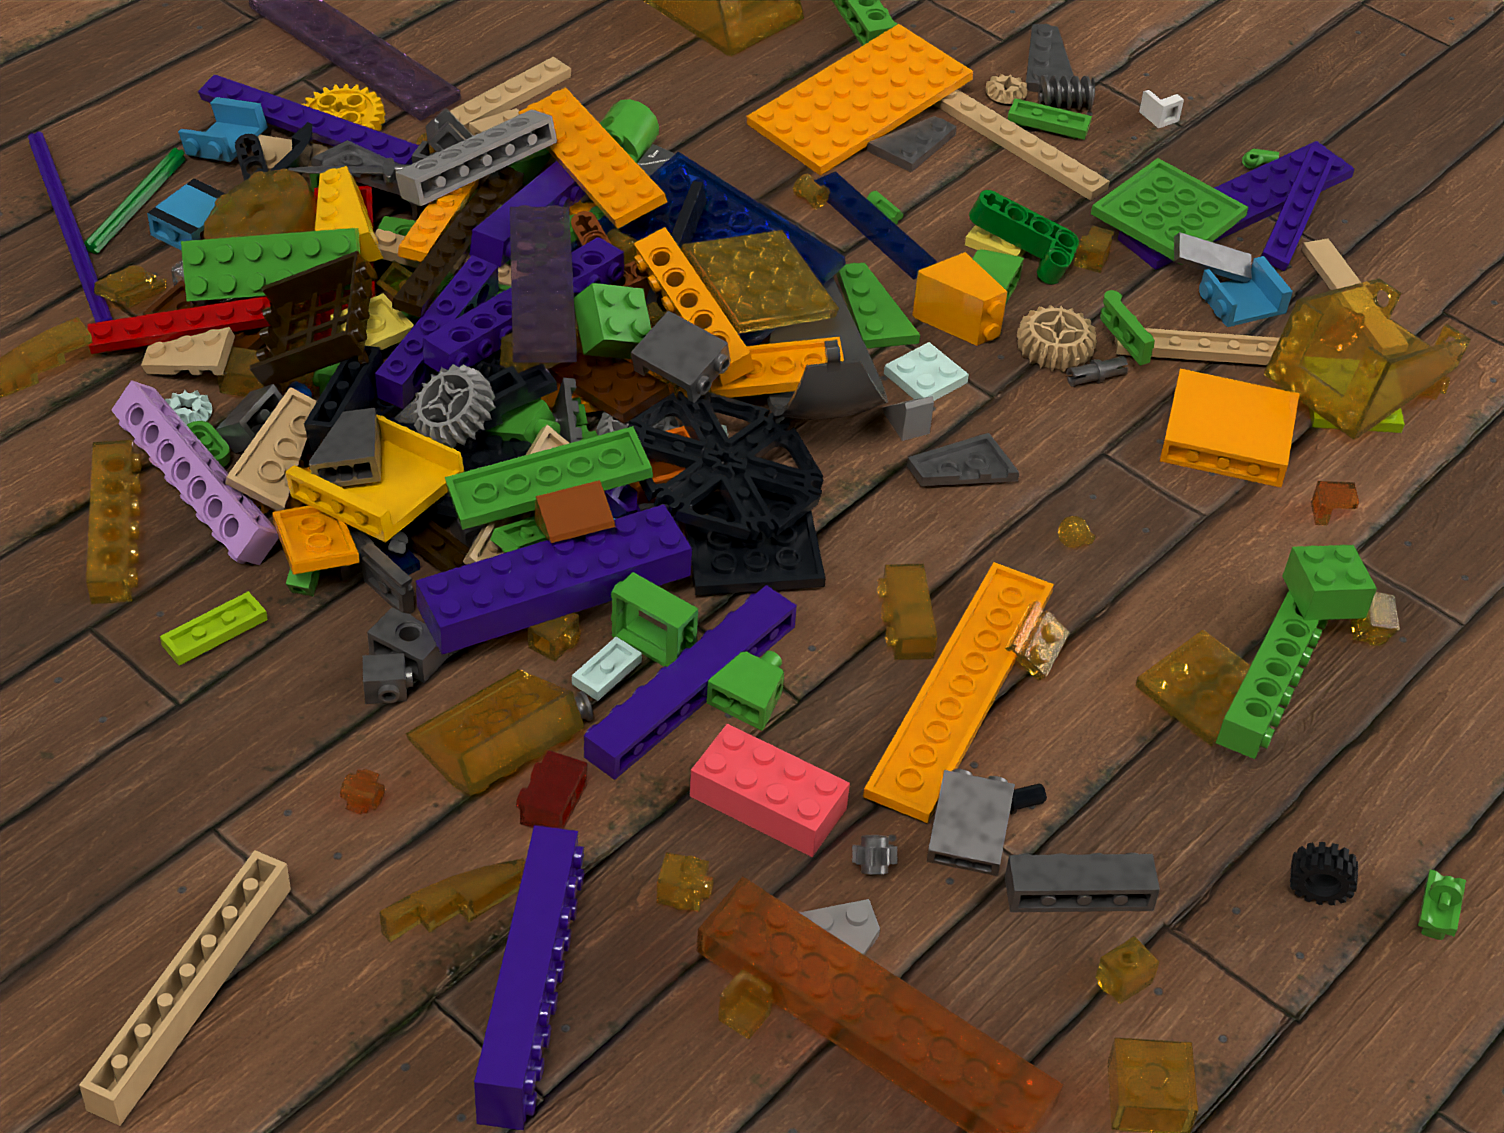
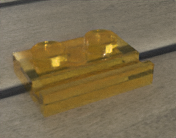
[94,265,167,308]
[1005,600,1070,681]

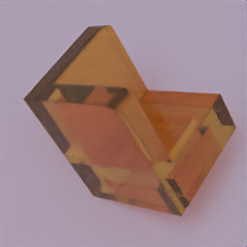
[1311,481,1359,525]

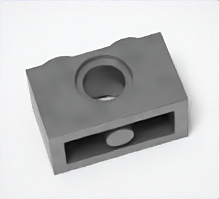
[367,607,448,683]

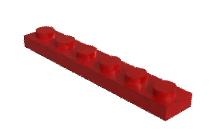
[87,296,272,354]

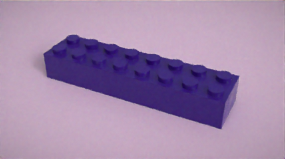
[416,504,692,655]
[474,825,584,1131]

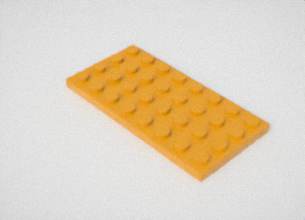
[747,24,973,176]

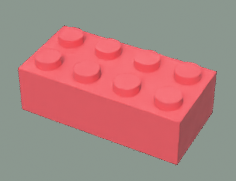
[690,724,850,857]

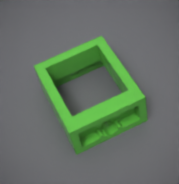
[611,572,698,667]

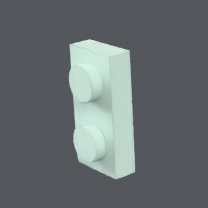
[572,637,642,701]

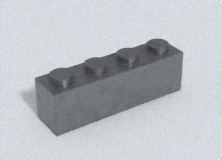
[1005,853,1160,912]

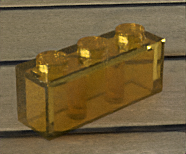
[878,564,937,660]

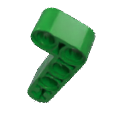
[969,190,1079,285]

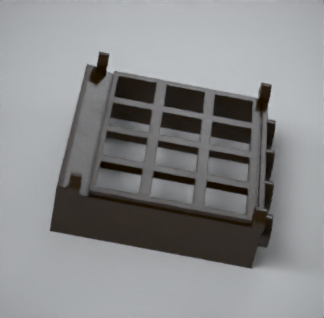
[249,251,378,394]

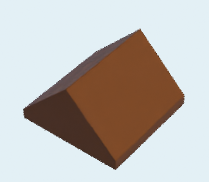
[535,480,615,543]

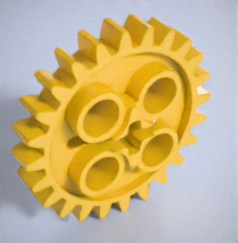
[302,84,385,146]

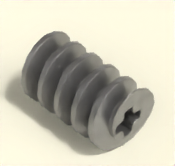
[1038,75,1095,110]

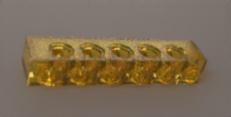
[86,440,142,604]

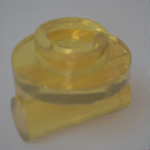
[1058,516,1096,548]

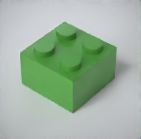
[573,283,651,359]
[1282,545,1377,620]

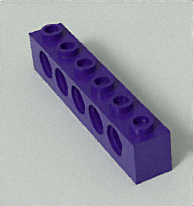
[375,255,499,409]

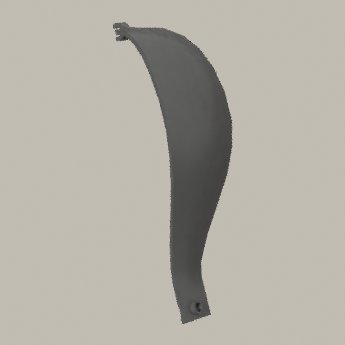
[766,223,888,420]

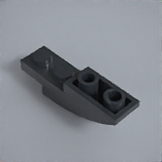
[457,363,558,443]

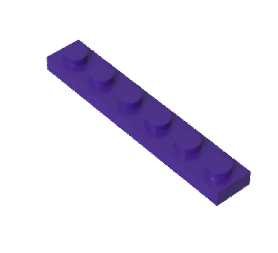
[1260,145,1336,271]

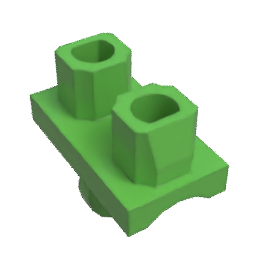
[1418,869,1466,940]

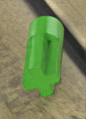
[866,191,904,225]

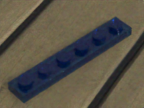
[813,171,937,280]

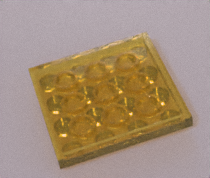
[681,230,839,334]

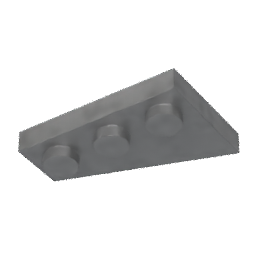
[867,116,957,172]

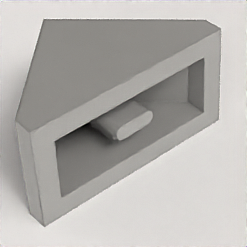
[882,396,934,441]

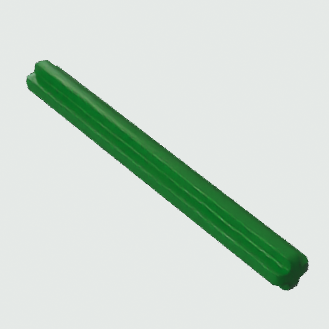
[84,148,185,254]

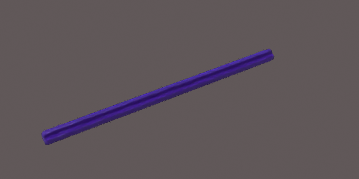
[28,131,112,322]

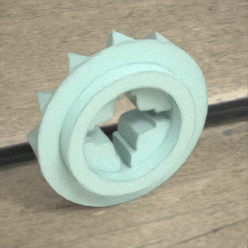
[165,390,212,425]

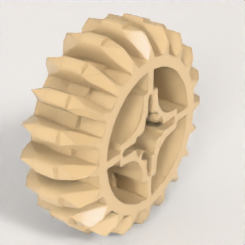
[1017,305,1097,373]

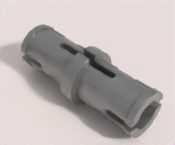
[1066,356,1128,386]

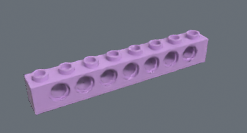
[111,380,279,565]

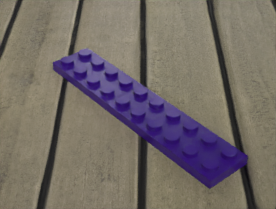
[1118,141,1355,270]

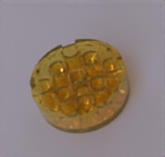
[204,169,318,239]

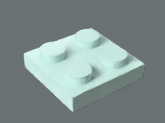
[884,342,969,401]

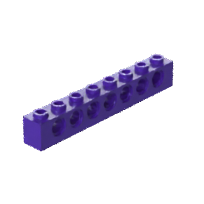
[423,237,624,373]

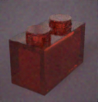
[516,750,588,829]

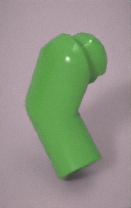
[1242,149,1279,169]

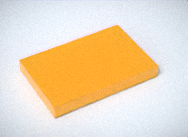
[272,506,359,574]

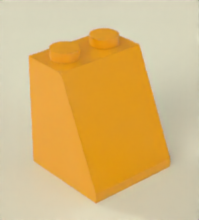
[912,252,1008,346]

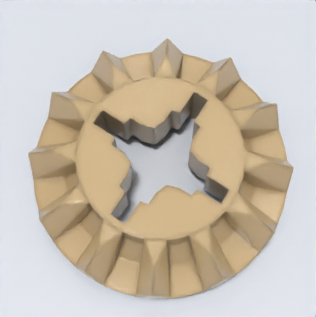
[986,74,1028,104]

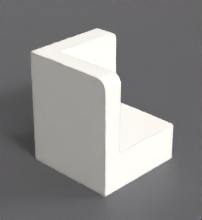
[1139,90,1184,128]

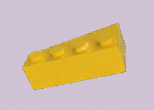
[315,166,383,262]

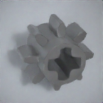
[852,835,897,874]

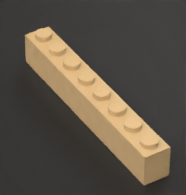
[79,850,291,1126]

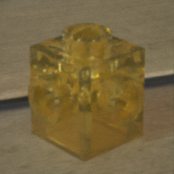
[656,852,714,912]

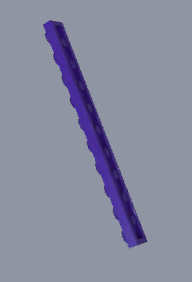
[198,74,419,165]

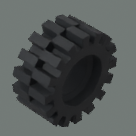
[1290,842,1358,905]

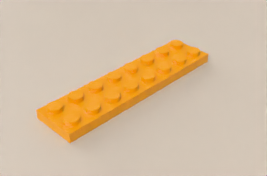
[518,87,667,229]

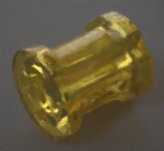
[793,174,830,209]

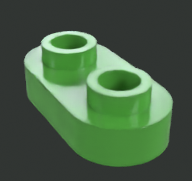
[187,421,231,467]

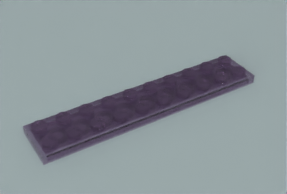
[249,0,461,121]

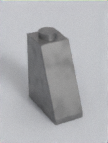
[309,408,381,487]

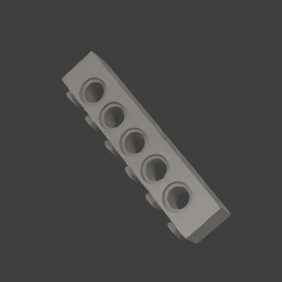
[395,109,557,206]

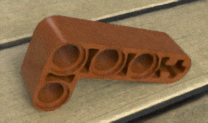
[571,211,651,299]

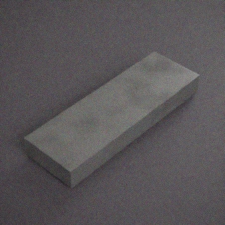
[1174,232,1252,283]

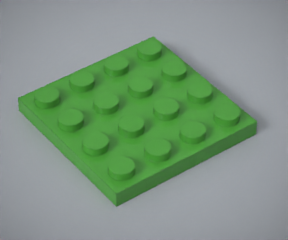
[1091,158,1248,265]

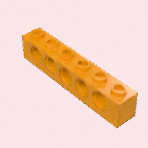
[634,227,754,386]

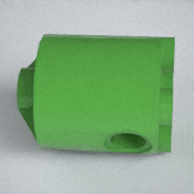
[600,99,659,163]

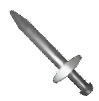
[288,158,409,183]

